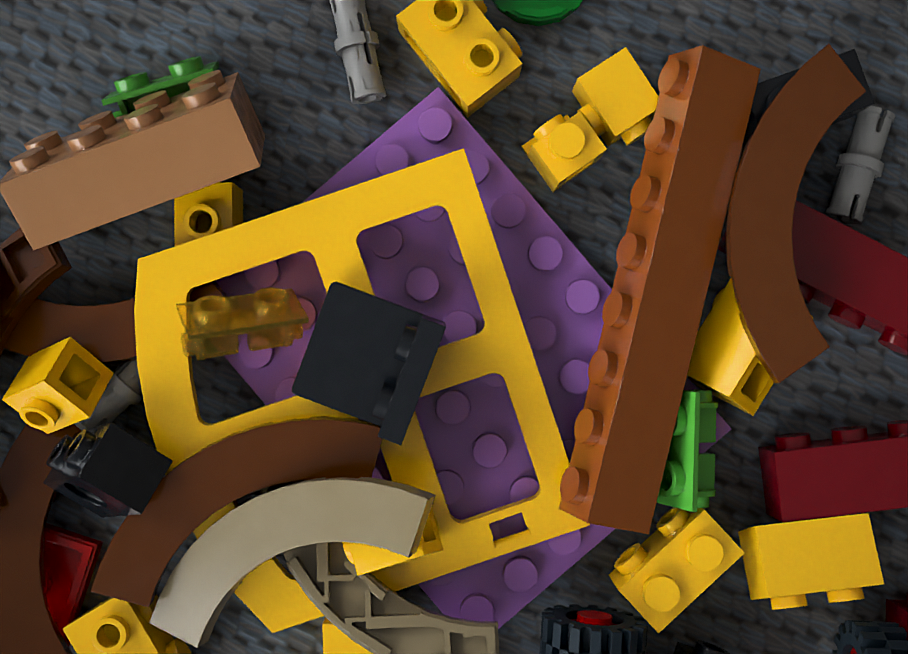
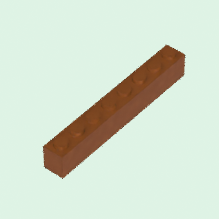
[559,45,761,534]

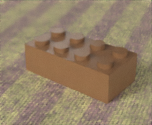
[0,70,265,251]

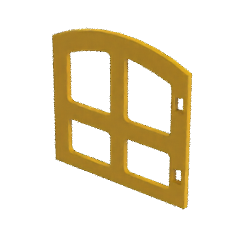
[134,148,590,633]

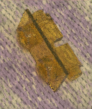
[176,287,309,361]

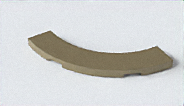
[149,477,435,648]
[260,479,499,654]

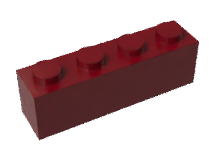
[717,200,908,355]
[758,420,908,522]

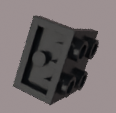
[292,282,446,445]

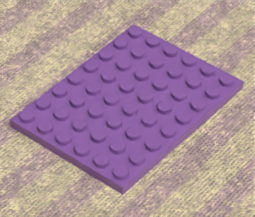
[204,87,731,629]

